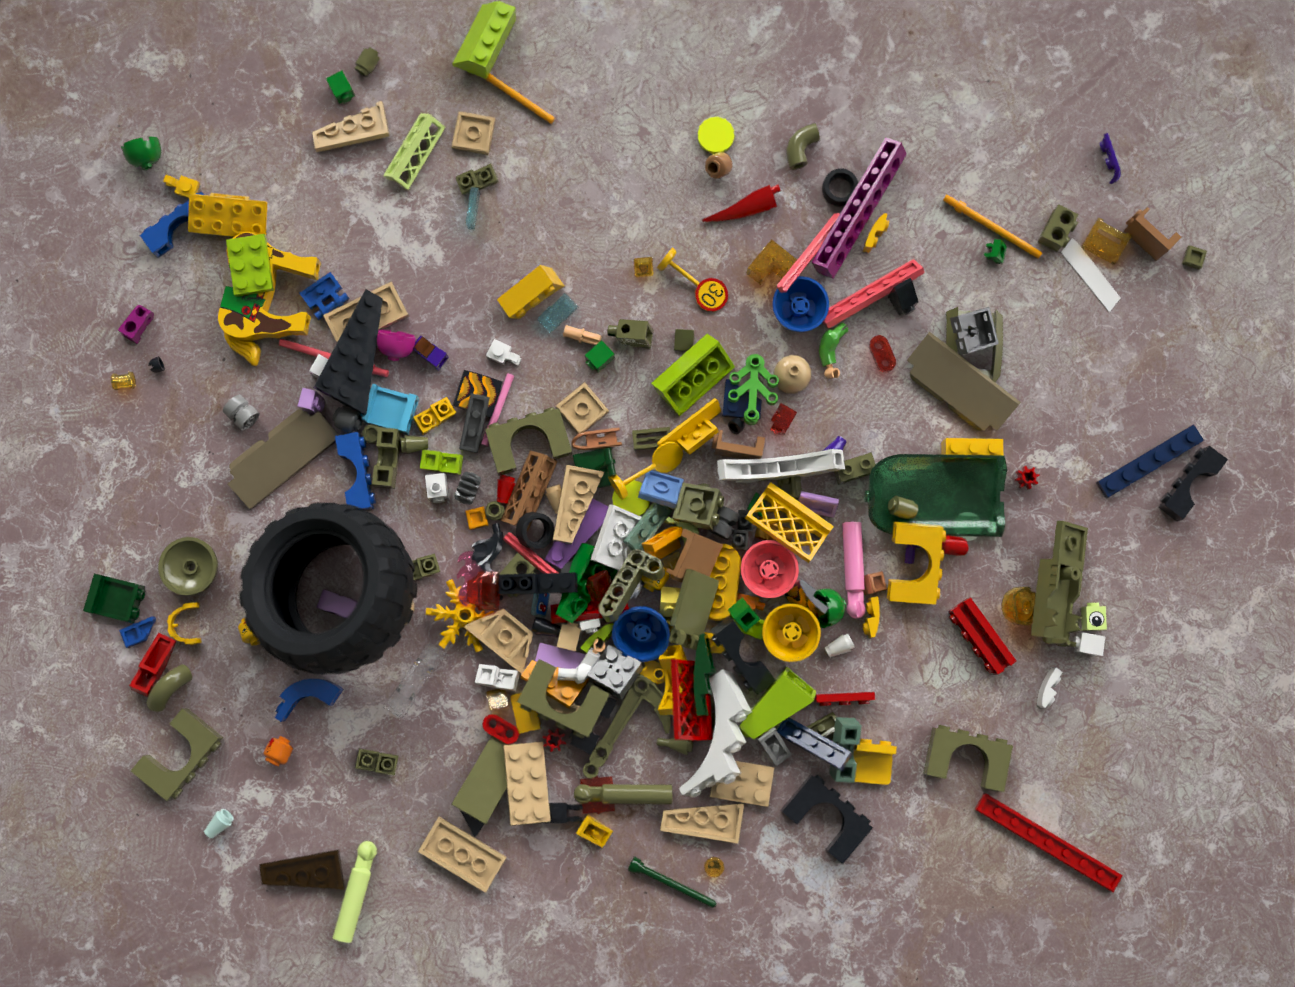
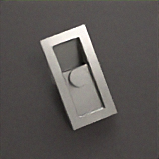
[758,728,792,766]

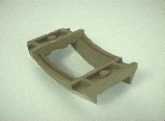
[946,307,1003,383]

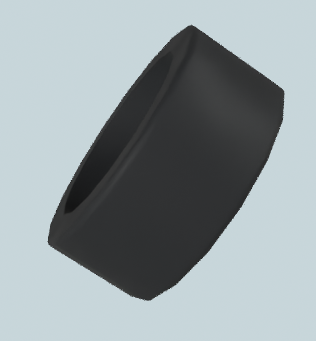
[822,168,858,207]
[516,512,555,550]

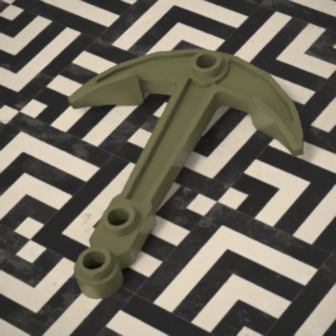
[583,674,671,778]

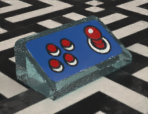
[531,594,550,617]

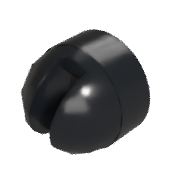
[148,356,165,373]
[728,418,745,435]

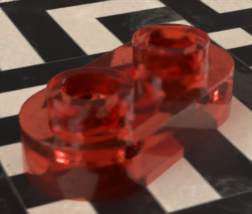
[869,335,896,373]

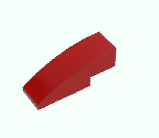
[129,632,176,697]

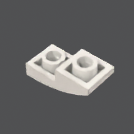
[1037,667,1063,708]

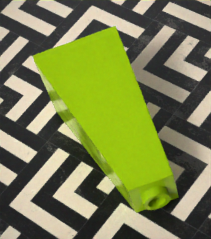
[739,666,816,740]

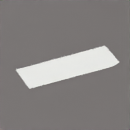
[1061,239,1120,312]

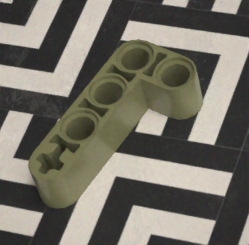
[599,549,665,623]

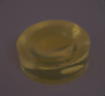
[704,856,724,877]

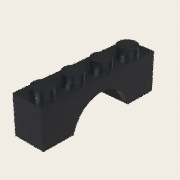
[1158,445,1228,521]
[710,616,776,695]

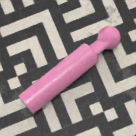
[842,522,866,619]

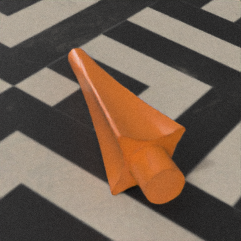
[737,593,766,611]

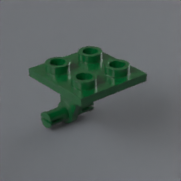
[573,447,617,489]

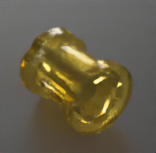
[111,372,136,390]

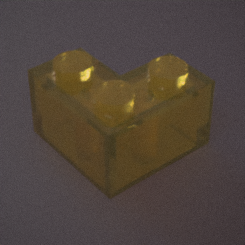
[746,239,797,285]

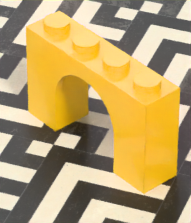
[887,522,946,605]

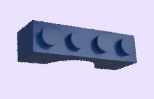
[139,191,204,258]
[335,432,376,511]

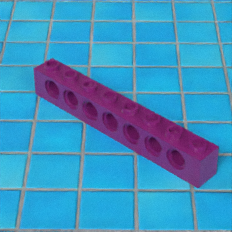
[811,137,907,279]

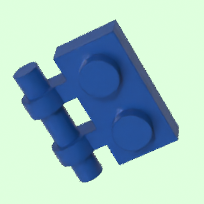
[300,272,350,320]

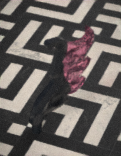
[457,523,503,606]

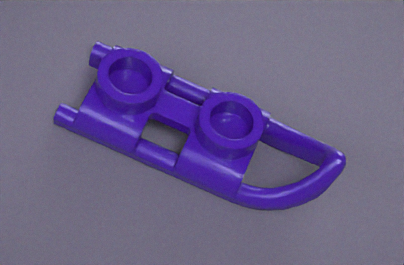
[1099,133,1121,184]

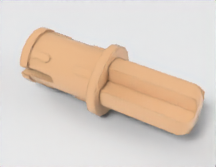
[563,325,601,345]

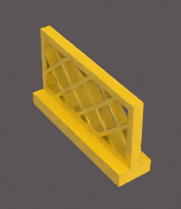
[745,482,834,563]

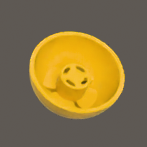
[762,604,821,662]

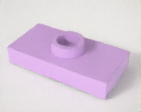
[798,491,839,518]

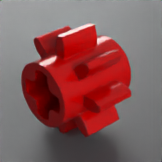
[1014,466,1040,490]
[542,728,567,752]

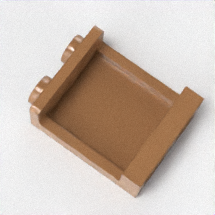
[1123,207,1182,261]
[711,430,765,460]
[666,529,723,583]

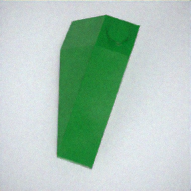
[556,543,618,623]

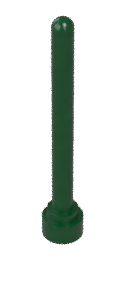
[627,856,716,908]

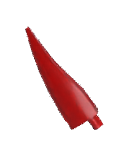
[702,184,781,222]

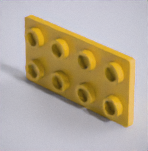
[188,193,268,236]

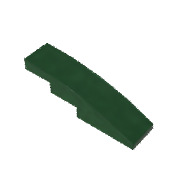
[694,633,716,717]

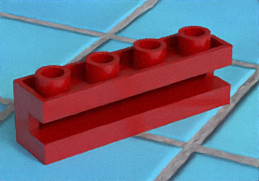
[948,597,1017,675]

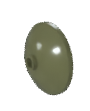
[158,537,218,595]

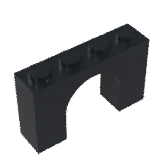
[781,774,873,865]

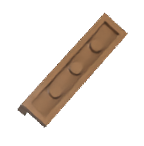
[500,451,558,532]

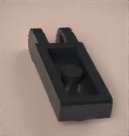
[544,803,583,823]

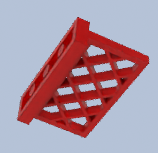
[671,659,713,741]

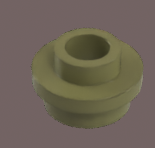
[485,501,504,520]

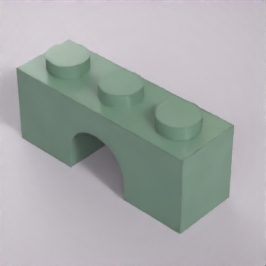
[829,717,862,782]

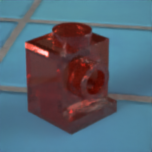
[770,403,797,435]

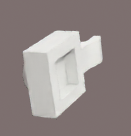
[486,339,521,365]
[580,618,601,636]

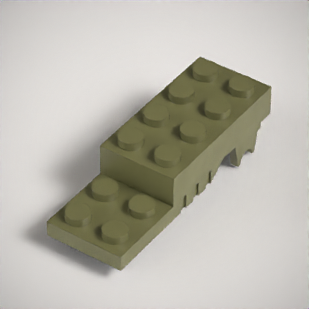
[1031,521,1088,647]

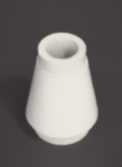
[825,634,855,658]

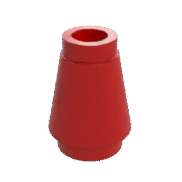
[497,475,516,504]

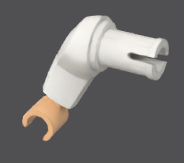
[558,639,605,684]

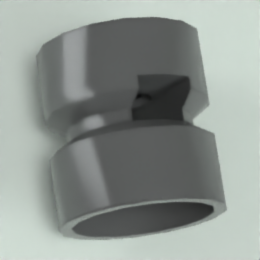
[706,506,740,540]

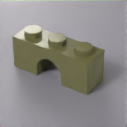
[372,427,401,489]

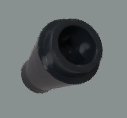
[531,617,561,638]

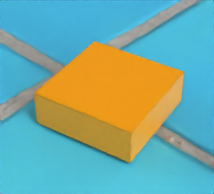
[465,506,489,530]

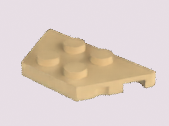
[464,608,533,674]

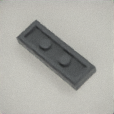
[459,393,490,453]

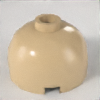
[773,355,811,394]

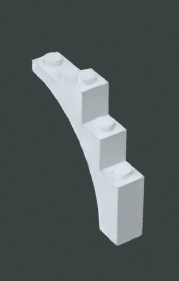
[717,449,845,483]
[679,669,752,798]

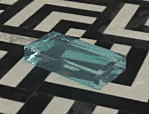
[466,187,480,230]

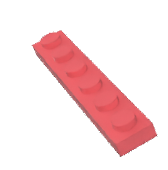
[822,259,925,329]

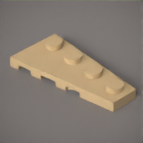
[553,465,604,544]

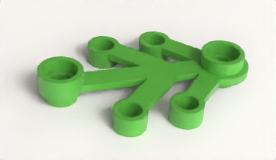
[728,354,779,425]

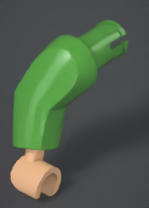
[819,323,848,378]

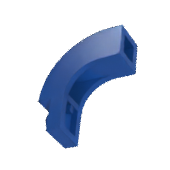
[274,679,344,722]

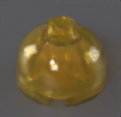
[1001,587,1036,625]

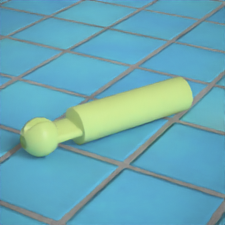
[333,841,377,943]

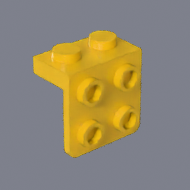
[853,739,897,785]

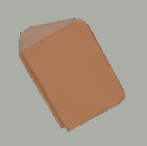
[863,571,887,595]

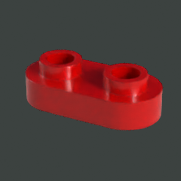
[482,714,519,744]

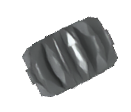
[454,472,481,505]

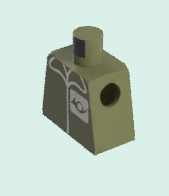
[607,319,654,349]

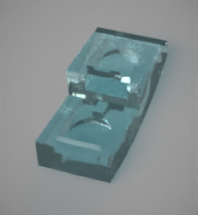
[537,293,579,333]

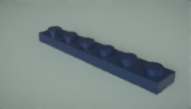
[1096,425,1204,498]

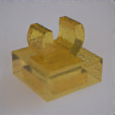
[662,551,681,577]

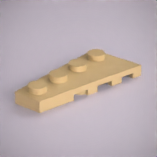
[312,101,390,152]
[660,803,744,843]

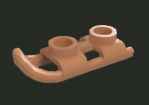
[571,428,622,450]

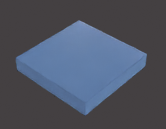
[638,470,684,509]

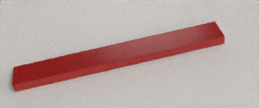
[974,793,1123,893]

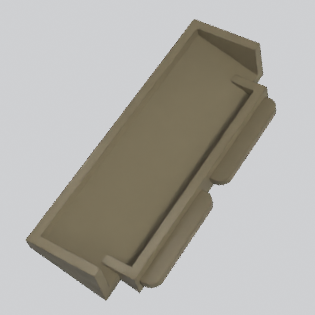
[907,332,1021,431]
[228,409,339,510]

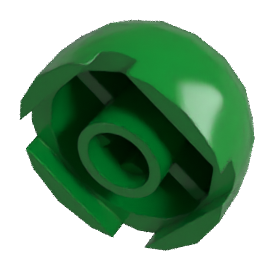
[121,137,162,170]
[813,588,846,628]

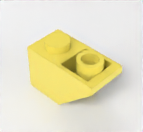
[659,587,681,632]

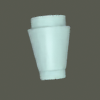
[204,809,233,839]

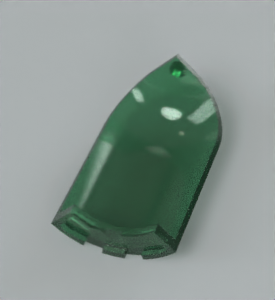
[864,454,1007,537]

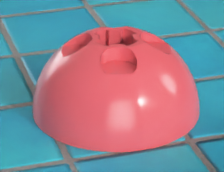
[741,540,799,598]

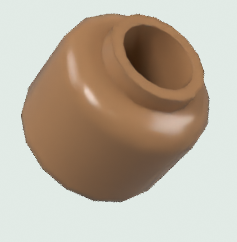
[705,152,733,179]

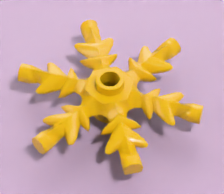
[425,579,495,653]

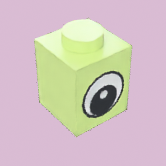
[1081,603,1107,631]

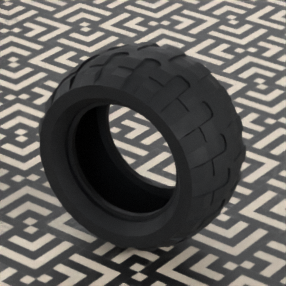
[239,502,417,675]

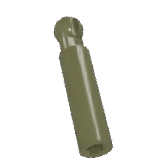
[574,784,672,804]

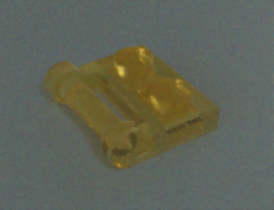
[1081,217,1132,265]

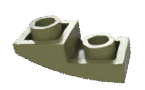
[455,163,499,194]
[412,553,440,581]
[355,748,399,775]

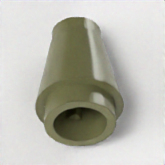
[400,435,428,454]

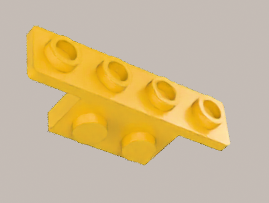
[657,398,722,455]

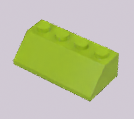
[452,1,516,79]
[651,334,735,417]

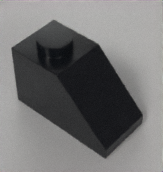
[888,278,919,316]

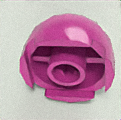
[377,330,416,361]

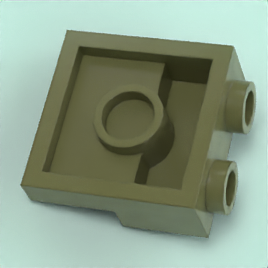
[673,483,724,530]

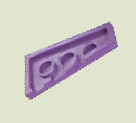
[544,498,608,569]

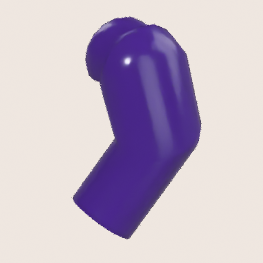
[905,544,921,564]

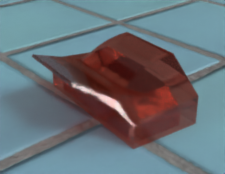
[586,570,616,613]
[467,571,499,611]

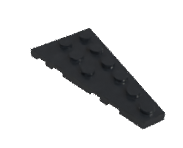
[313,289,383,416]

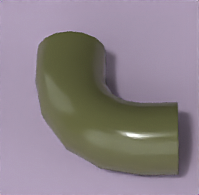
[786,123,820,170]
[146,664,192,712]

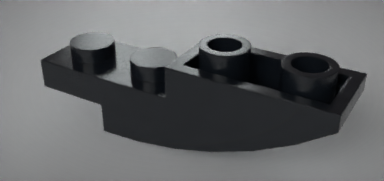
[498,572,578,594]

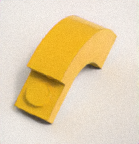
[658,645,688,715]

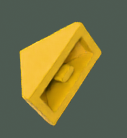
[576,814,613,848]

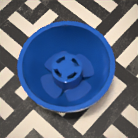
[773,276,829,332]
[612,606,670,662]

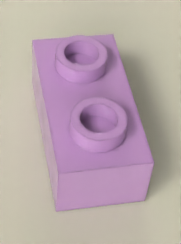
[298,388,325,415]

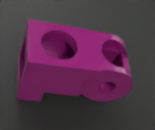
[118,305,154,344]

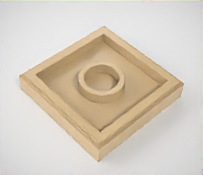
[452,111,496,155]
[556,382,609,434]

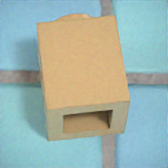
[557,622,581,652]

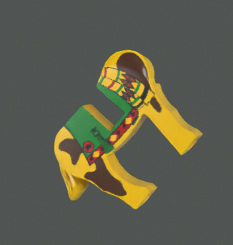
[218,232,321,367]

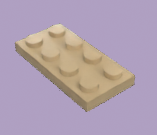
[323,282,409,342]
[503,742,550,826]
[418,816,507,893]

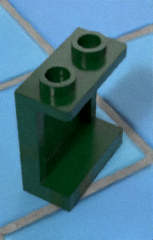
[83,573,146,623]

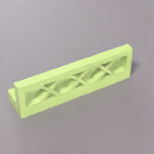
[383,113,445,190]

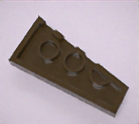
[259,849,345,890]

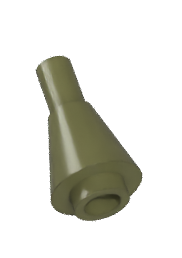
[657,738,693,755]

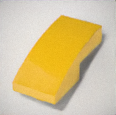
[863,213,889,253]
[413,397,457,435]
[862,596,880,638]

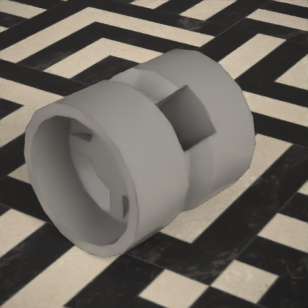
[223,394,260,431]

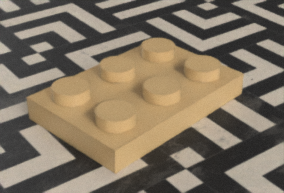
[710,761,774,807]

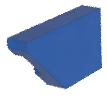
[119,616,156,648]

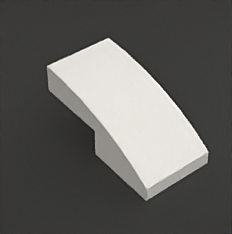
[475,664,520,692]

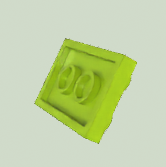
[226,234,274,297]

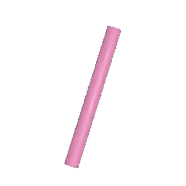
[481,373,514,447]

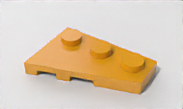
[521,660,589,709]

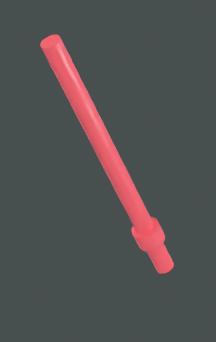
[279,339,389,378]

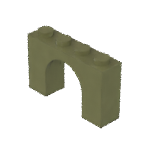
[485,407,572,476]
[517,659,610,739]
[131,708,223,801]
[923,725,1013,792]

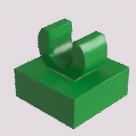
[984,239,1007,264]

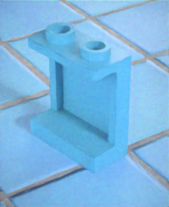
[360,384,419,435]

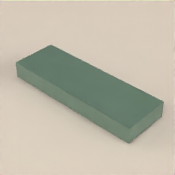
[623,502,672,551]

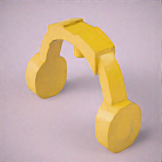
[167,602,202,645]

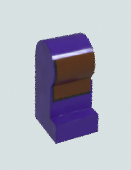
[413,335,449,371]

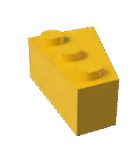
[497,265,564,319]

